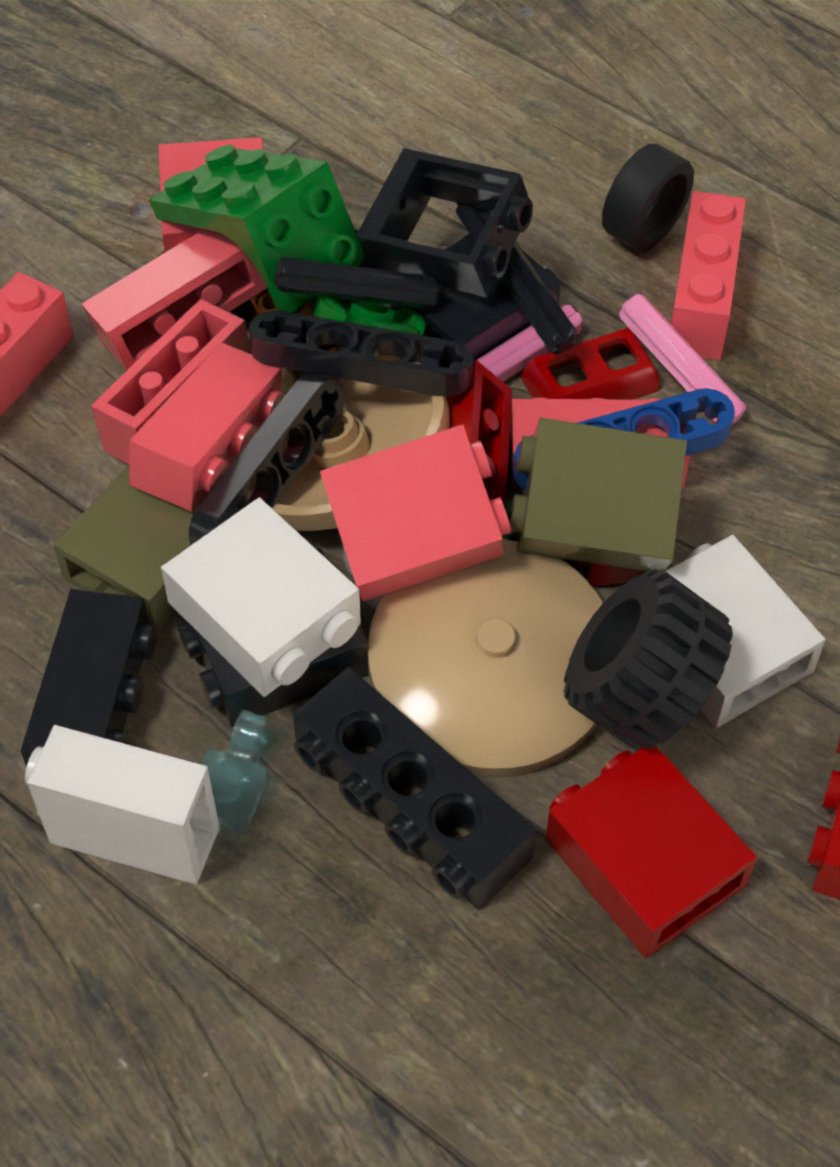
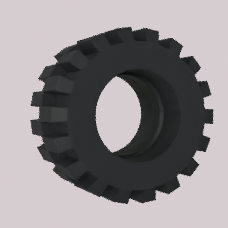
[563,569,733,750]

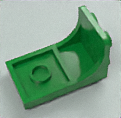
[148,145,364,312]

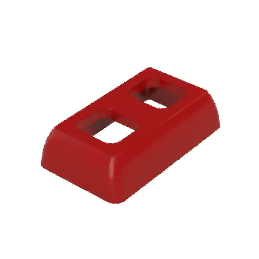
[521,328,661,400]

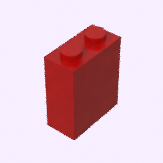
[545,746,757,959]

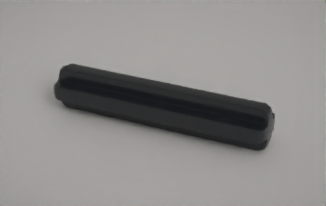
[274,257,440,309]

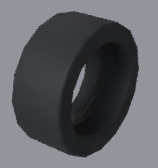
[602,144,694,251]

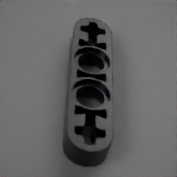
[249,310,473,397]
[189,373,345,545]

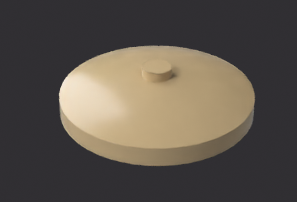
[248,346,450,531]
[368,539,603,777]

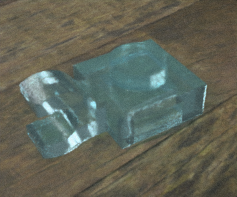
[201,710,270,835]

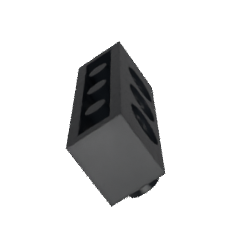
[293,667,537,910]

